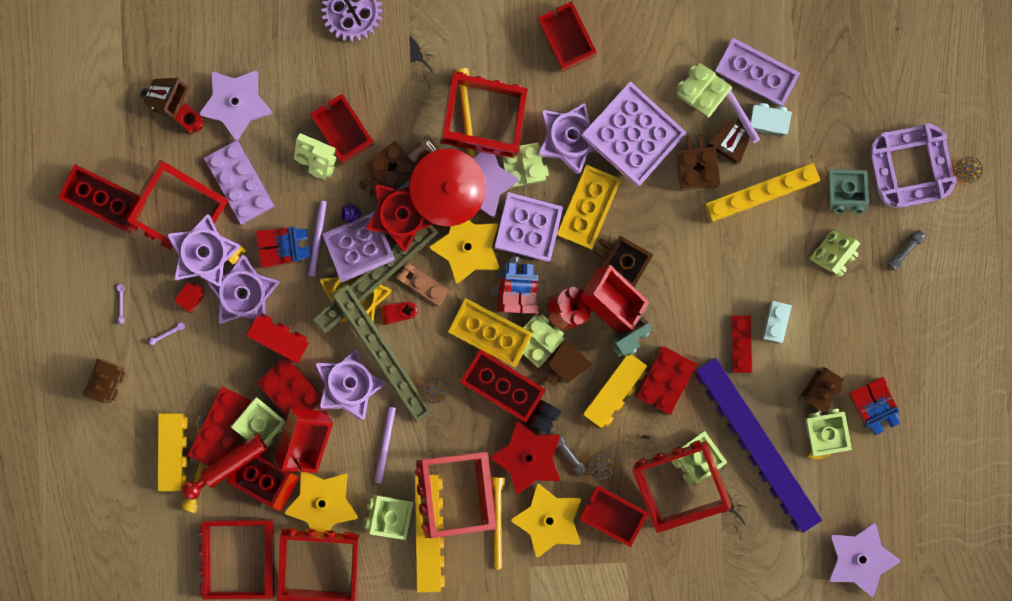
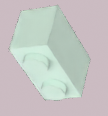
[750,103,792,137]
[761,301,792,344]

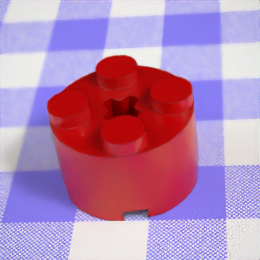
[547,287,592,329]

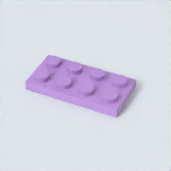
[715,38,800,107]
[204,140,275,225]

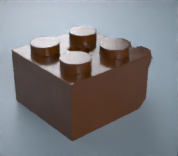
[676,134,721,192]
[361,141,415,196]
[592,236,653,288]
[82,358,126,403]
[798,367,844,412]

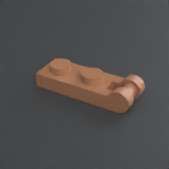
[395,262,450,306]

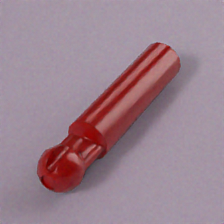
[181,434,267,500]

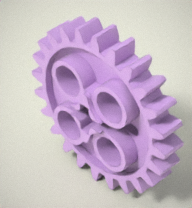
[321,0,383,43]

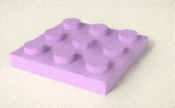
[494,192,563,263]
[323,212,395,282]

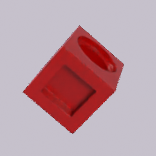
[175,103,205,134]
[174,282,205,313]

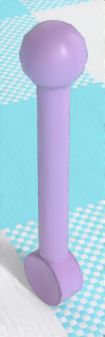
[117,284,125,324]
[148,323,185,345]

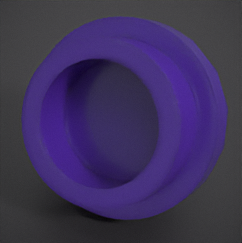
[341,204,362,223]

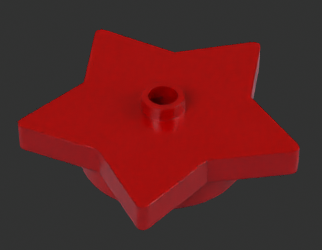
[366,184,434,252]
[491,421,560,494]

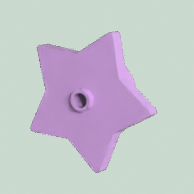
[199,71,272,140]
[538,103,595,174]
[473,152,519,217]
[167,214,240,287]
[206,255,280,324]
[315,349,386,421]
[829,523,900,597]

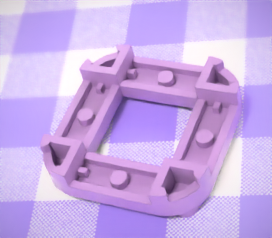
[870,123,957,208]

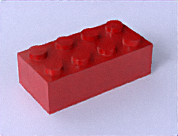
[58,164,147,234]
[460,349,546,423]

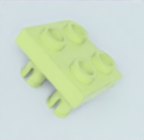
[810,229,860,277]

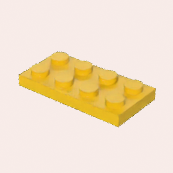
[557,165,622,250]
[448,298,534,368]

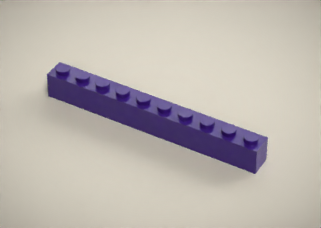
[695,358,822,533]

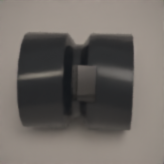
[527,399,562,435]

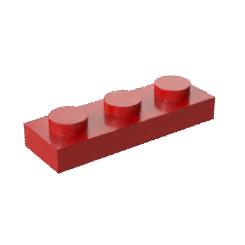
[731,315,752,373]

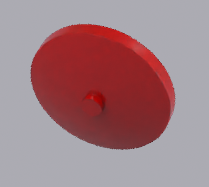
[408,149,486,226]

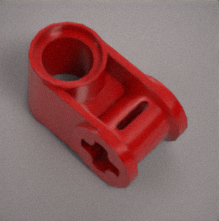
[379,302,418,325]

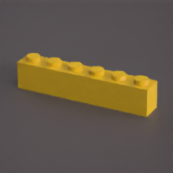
[704,163,821,224]
[415,474,445,592]

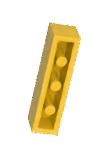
[583,355,648,428]
[158,414,188,491]

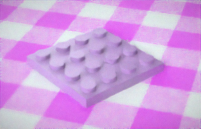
[581,81,687,188]

